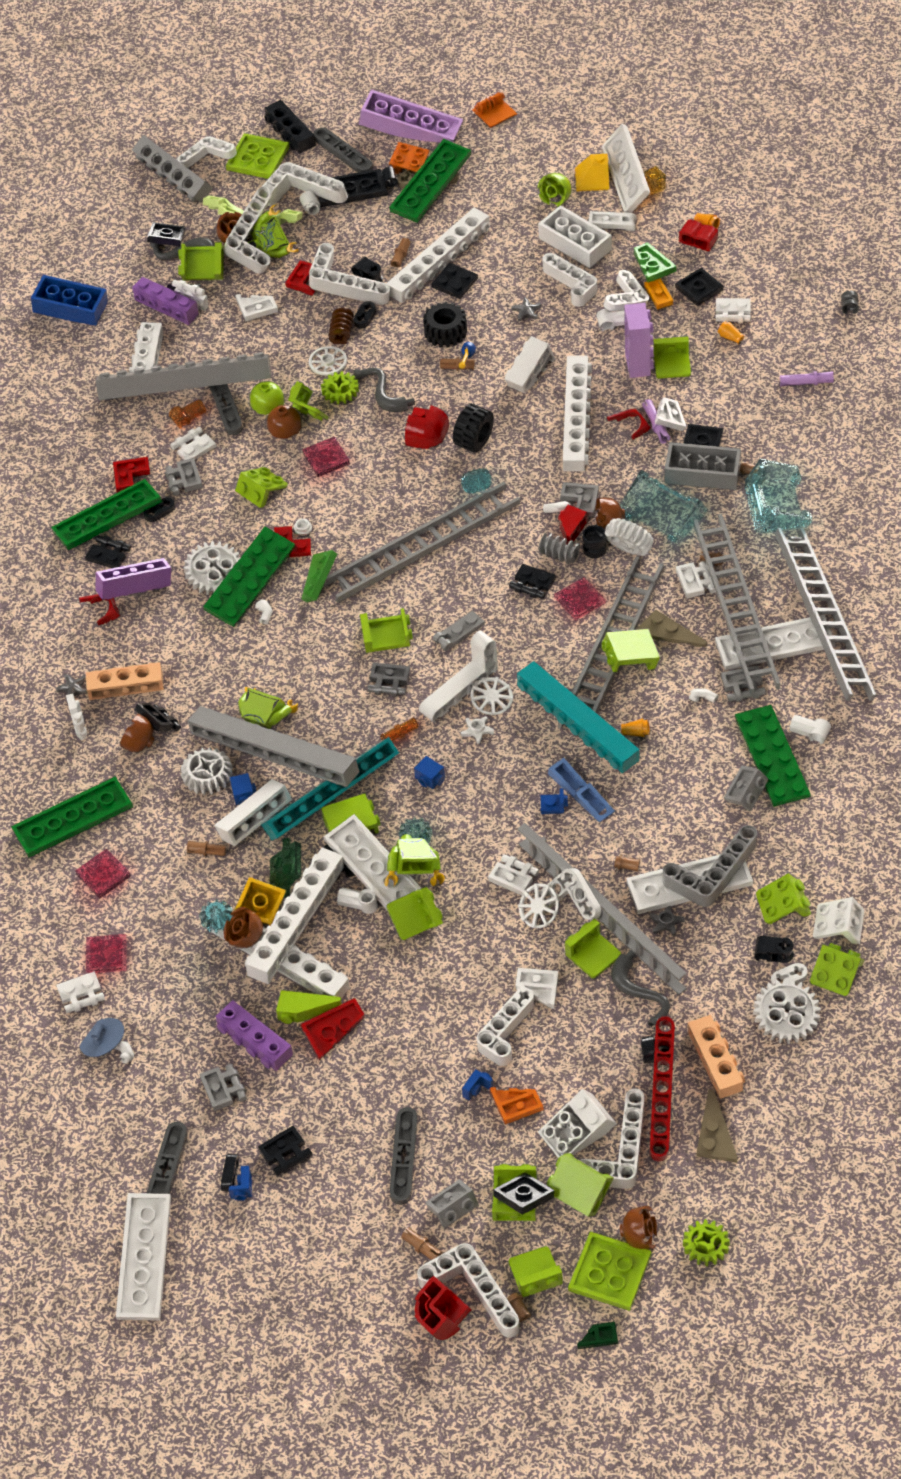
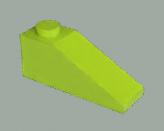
[276,990,342,1024]

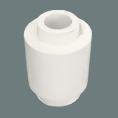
[300,191,320,215]

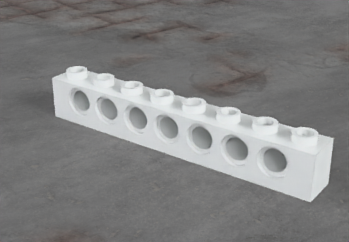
[386,208,490,303]
[563,356,592,471]
[245,848,344,984]
[206,904,350,998]

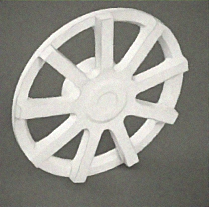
[309,346,347,376]
[470,677,513,715]
[518,883,559,928]

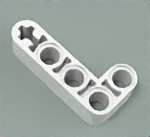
[542,253,597,307]
[477,988,534,1066]

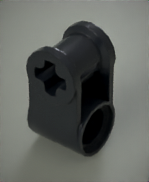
[351,257,383,282]
[754,935,794,963]

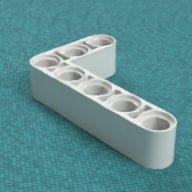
[261,162,348,206]
[223,187,272,274]
[309,243,390,305]
[419,630,498,723]
[579,1088,645,1189]
[417,1243,520,1338]

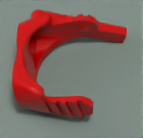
[607,408,651,440]
[79,594,120,625]

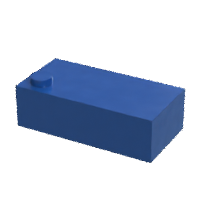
[31,275,108,326]

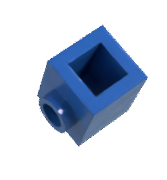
[414,756,445,789]
[230,773,256,805]

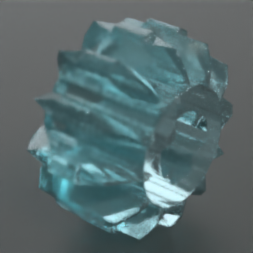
[461,468,492,494]
[399,816,432,843]
[199,899,233,934]

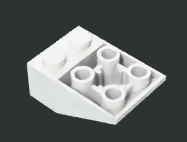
[538,1089,617,1158]

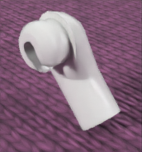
[543,501,570,513]
[255,599,273,624]
[689,689,719,703]
[114,1041,134,1064]

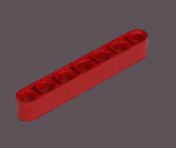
[649,1016,675,1162]

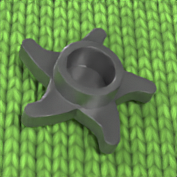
[511,297,541,321]
[56,674,88,696]
[650,906,685,936]

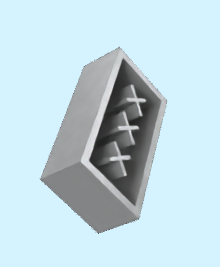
[665,442,741,490]

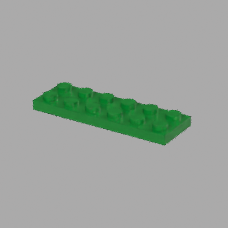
[389,139,472,223]
[51,479,162,550]
[203,526,295,627]
[735,705,811,807]
[11,776,133,858]

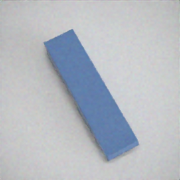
[548,758,615,822]

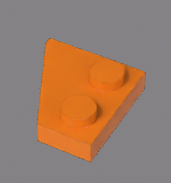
[489,1087,544,1125]

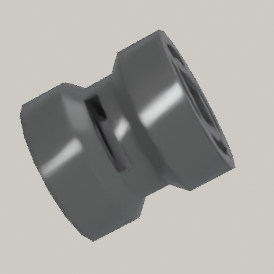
[841,290,859,314]

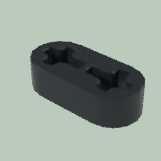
[354,301,376,329]
[143,497,175,522]
[221,1153,239,1192]

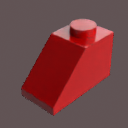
[558,504,588,545]

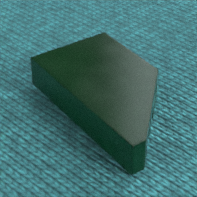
[577,1322,618,1349]

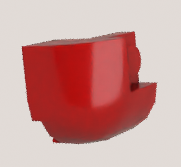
[405,405,449,449]
[414,1275,472,1340]

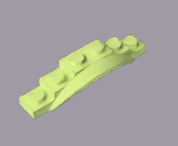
[203,196,303,225]

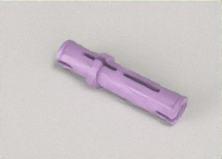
[780,371,834,387]
[642,399,670,444]

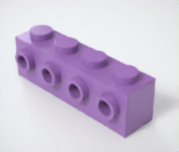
[132,277,199,325]
[95,558,171,600]
[216,1000,293,1071]

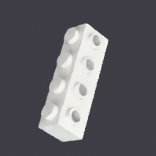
[129,322,164,372]
[214,779,292,846]

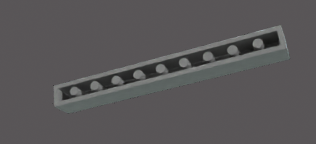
[95,352,272,400]
[187,706,359,787]

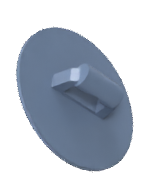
[79,1018,124,1057]

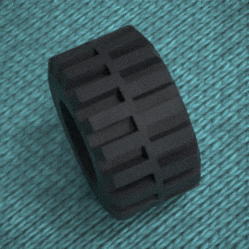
[423,302,467,348]
[453,403,494,453]

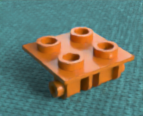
[472,92,517,128]
[389,142,430,174]

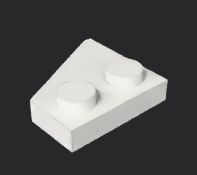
[235,294,278,321]
[655,397,686,431]
[516,968,559,1009]

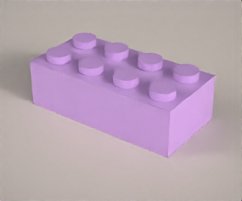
[624,303,654,378]

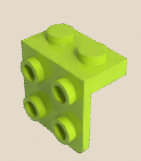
[653,336,691,379]
[288,381,329,421]
[235,467,288,508]
[756,873,811,924]
[386,887,443,940]
[565,918,621,978]
[810,943,865,996]
[508,1246,563,1297]

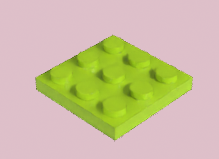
[226,133,290,179]
[568,1231,652,1311]

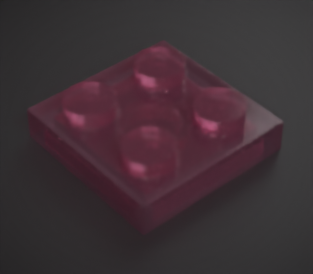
[302,437,350,477]
[554,577,606,621]
[75,849,131,899]
[86,934,127,974]

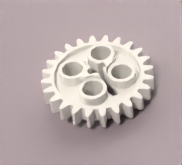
[184,541,240,595]
[753,979,821,1044]

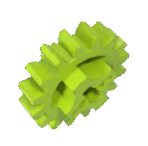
[321,371,359,405]
[683,1219,730,1266]

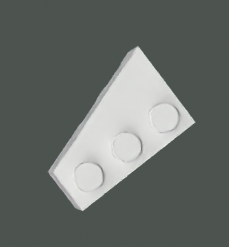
[505,336,555,394]

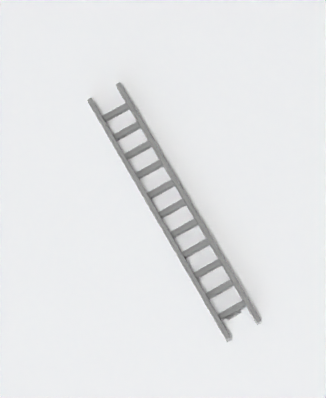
[323,482,520,603]
[693,514,780,695]
[775,528,877,701]
[558,556,664,729]
[518,823,687,995]

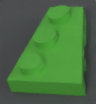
[634,242,676,283]
[301,550,337,603]

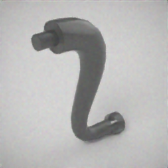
[150,237,215,260]
[353,368,415,412]
[611,950,670,1029]

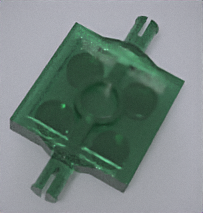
[270,838,301,898]

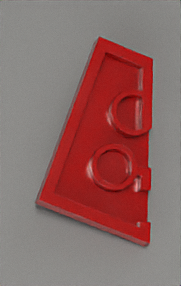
[300,998,365,1060]

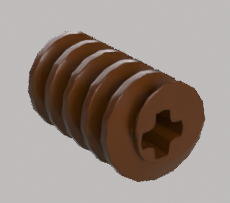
[328,307,354,344]

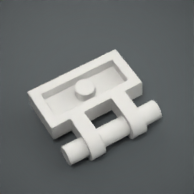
[172,280,209,311]
[716,298,751,324]
[170,427,216,460]
[676,561,716,598]
[66,694,87,740]
[488,854,539,895]
[56,971,105,1013]

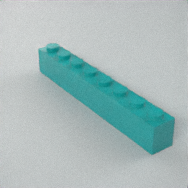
[517,661,640,774]
[261,737,399,840]

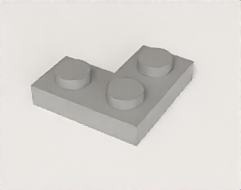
[560,482,599,517]

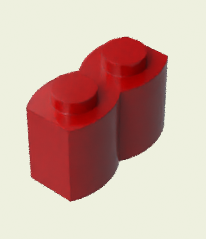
[679,219,718,252]

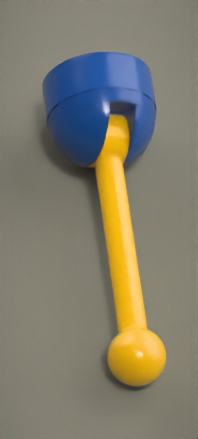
[459,342,476,369]

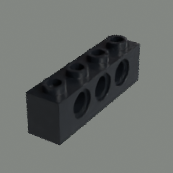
[264,100,316,154]

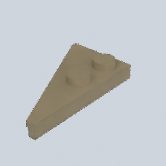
[635,610,707,647]
[696,1089,738,1163]

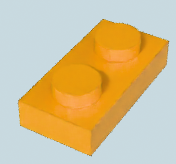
[644,278,673,310]

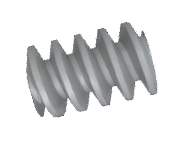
[538,533,580,564]

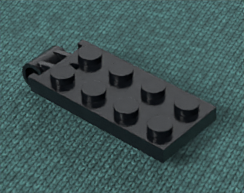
[318,167,398,207]

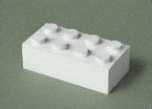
[538,205,612,268]

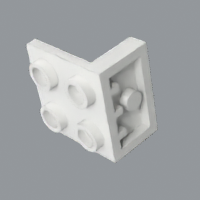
[813,897,864,944]

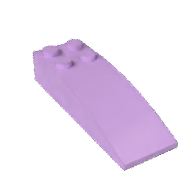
[359,90,463,142]

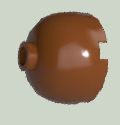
[216,212,249,246]
[267,405,302,439]
[595,497,625,531]
[120,713,155,753]
[223,907,263,949]
[620,1206,657,1250]

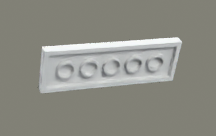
[602,124,651,213]
[715,614,835,671]
[324,814,421,911]
[626,854,753,914]
[116,1193,171,1321]

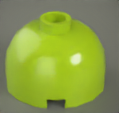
[538,172,571,207]
[249,381,284,415]

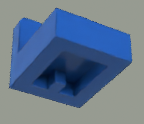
[540,788,568,814]
[462,1069,493,1101]
[229,1166,252,1201]

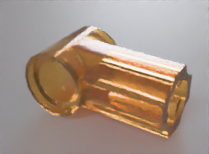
[169,399,206,429]

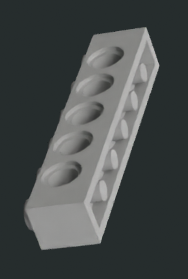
[132,135,213,203]

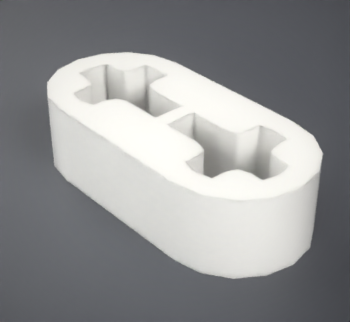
[771,963,807,986]

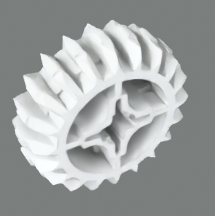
[605,518,653,556]
[181,747,233,795]

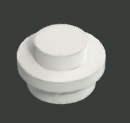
[294,519,312,536]

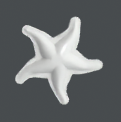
[461,716,494,744]

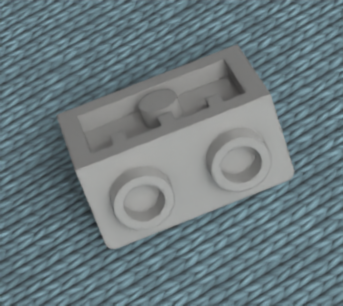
[724,765,768,811]
[425,1179,479,1228]

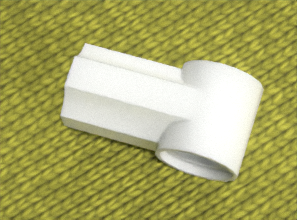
[596,309,625,331]
[789,715,831,744]
[337,887,378,914]

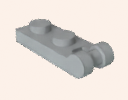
[433,611,485,651]

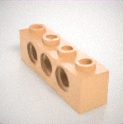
[86,662,164,700]
[688,1014,745,1099]

